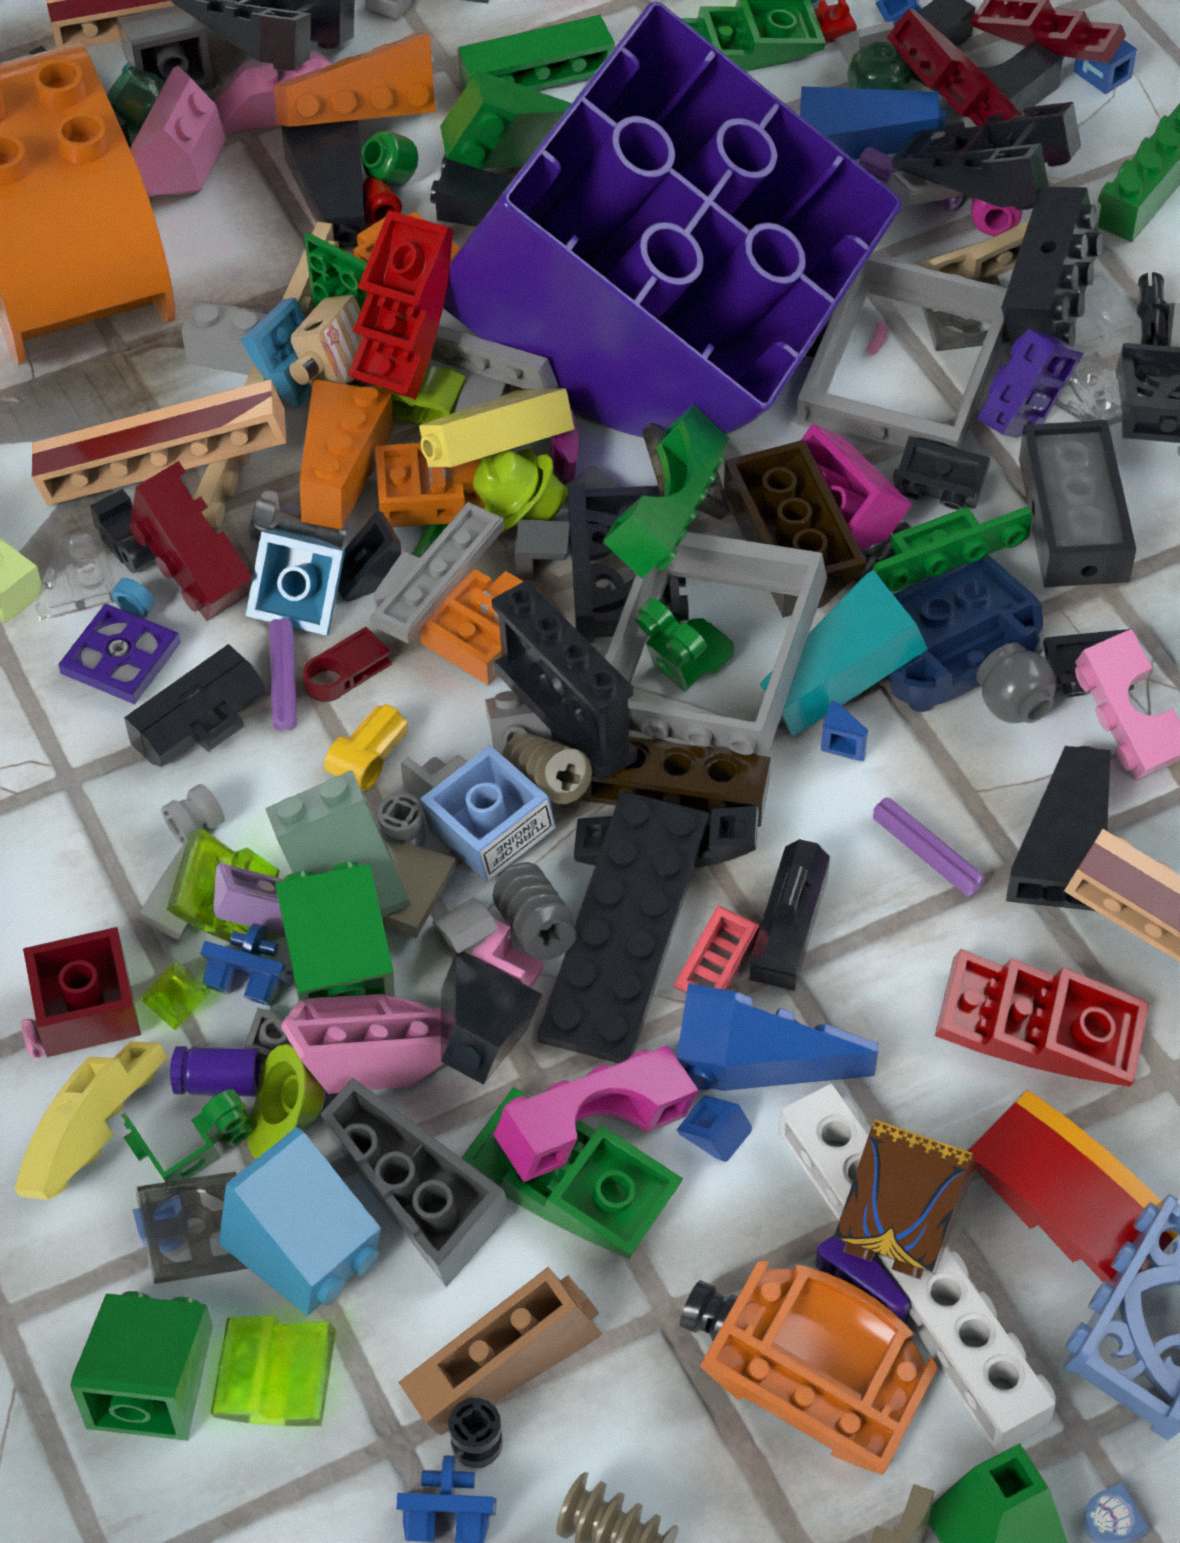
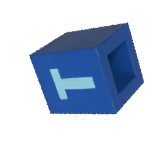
[1073,40,1137,94]

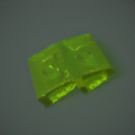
[166,828,280,942]
[210,1315,336,1426]

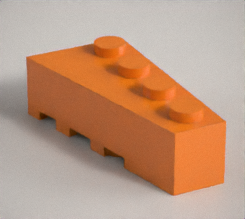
[273,33,436,127]
[300,379,393,530]

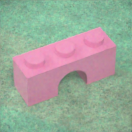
[1075,629,1180,781]

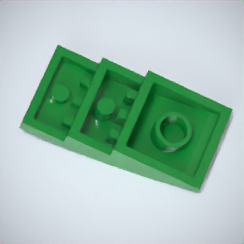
[681,0,826,71]
[461,1086,684,1259]

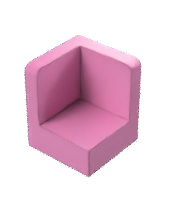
[471,919,544,988]

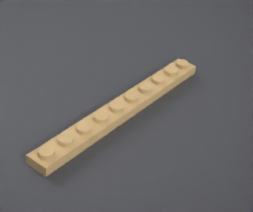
[193,221,339,529]

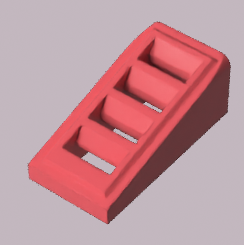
[674,905,760,993]

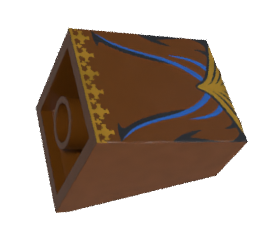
[834,1119,977,1280]

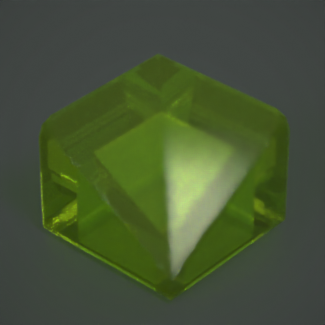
[140,959,211,1030]

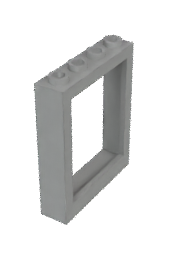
[797,254,1007,453]
[605,532,827,755]

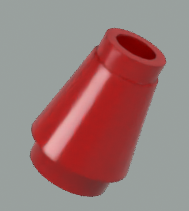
[363,176,402,225]

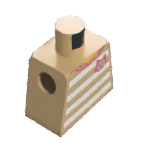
[289,295,362,386]

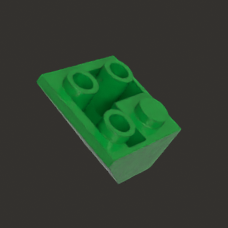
[928,1443,1068,1543]

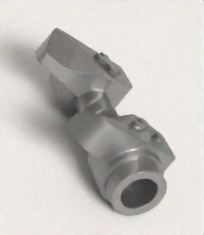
[249,490,347,548]

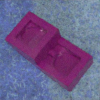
[549,404,579,485]

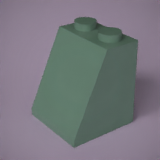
[265,770,411,917]

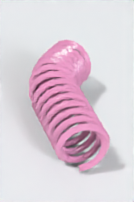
[866,320,887,355]
[21,1019,45,1058]

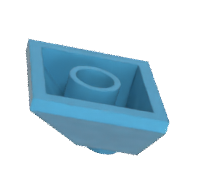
[246,529,345,636]

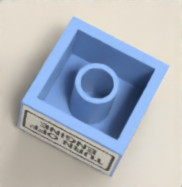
[420,745,556,883]

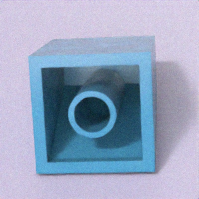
[219,1127,381,1316]

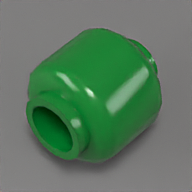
[361,131,419,186]

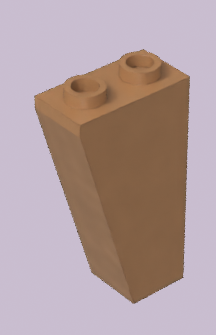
[398,1267,602,1435]

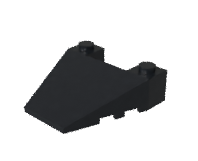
[171,0,355,71]
[891,102,1081,210]

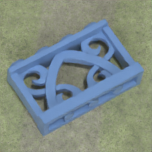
[1063,1194,1180,1441]

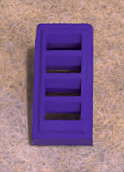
[815,1235,910,1325]

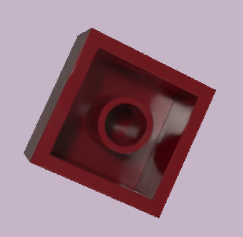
[23,927,141,1057]

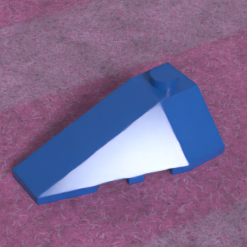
[677,983,879,1091]

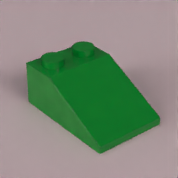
[440,70,572,169]

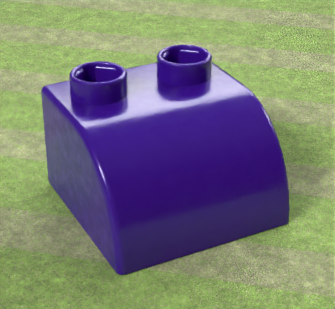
[443,1,901,440]

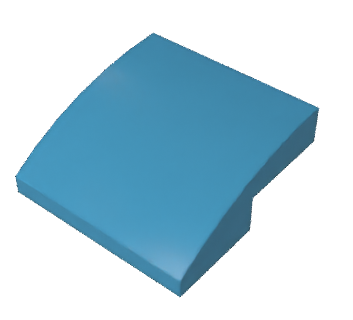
[241,297,312,408]

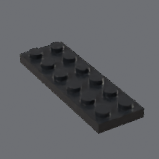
[537,791,710,1064]

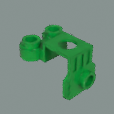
[635,597,734,692]
[121,1089,253,1190]

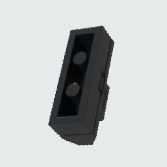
[124,644,265,767]
[749,839,830,991]

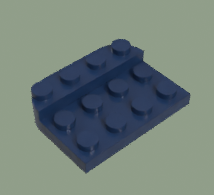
[886,555,1044,712]

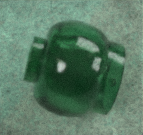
[847,42,911,91]
[107,66,166,135]

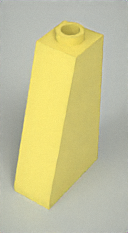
[419,388,574,467]

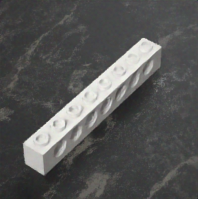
[779,1083,1056,1454]

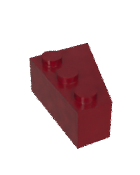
[130,461,253,621]

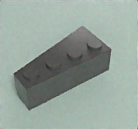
[320,1078,510,1287]

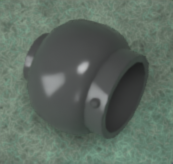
[976,643,1057,724]

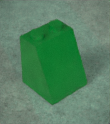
[275,861,395,1001]
[70,1291,213,1441]

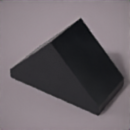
[338,511,402,602]

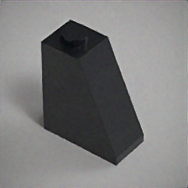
[441,951,542,1085]

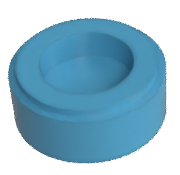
[111,578,156,618]

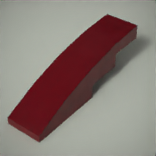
[970,0,1126,63]
[886,8,1023,126]

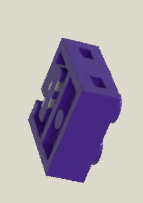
[977,329,1084,438]

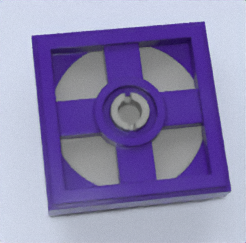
[58,603,181,705]

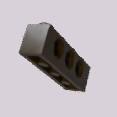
[582,736,771,827]

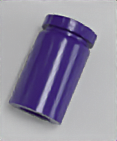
[170,1046,261,1097]

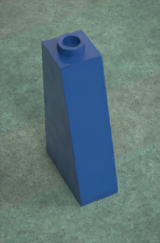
[800,86,946,160]

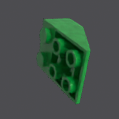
[304,232,368,310]

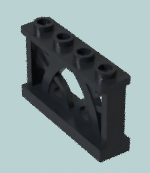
[1115,343,1180,443]
[568,481,689,643]
[491,581,637,782]

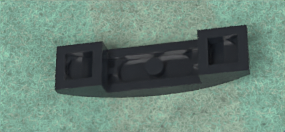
[574,806,759,868]

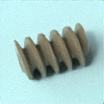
[501,734,592,804]
[556,1472,679,1543]

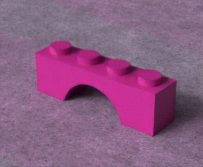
[494,1045,699,1182]

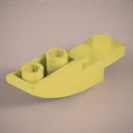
[15,1041,168,1200]

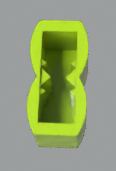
[374,367,466,426]

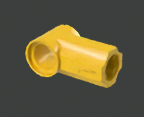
[324,703,409,791]

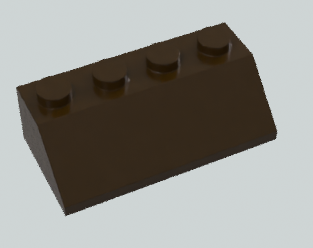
[723,440,867,618]

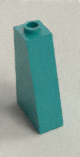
[760,570,928,737]

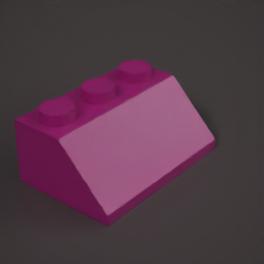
[801,423,912,551]

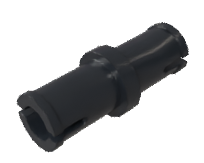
[1136,272,1169,346]

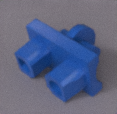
[200,923,293,1007]
[396,1455,497,1543]

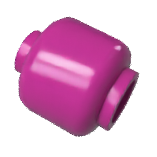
[971,197,1022,237]

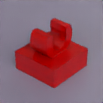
[814,0,857,44]

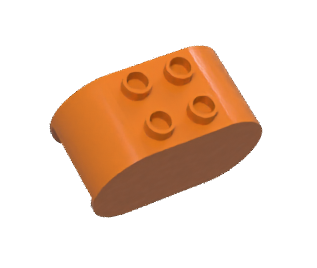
[0,42,175,366]

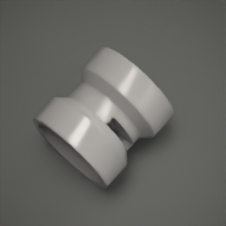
[161,784,225,845]
[377,793,426,847]

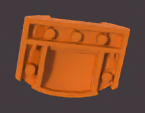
[700,1261,938,1475]

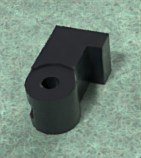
[90,488,156,573]

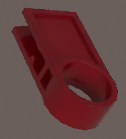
[303,626,392,702]

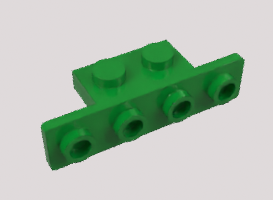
[873,507,1033,592]

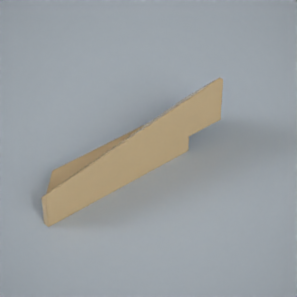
[911,221,1029,283]

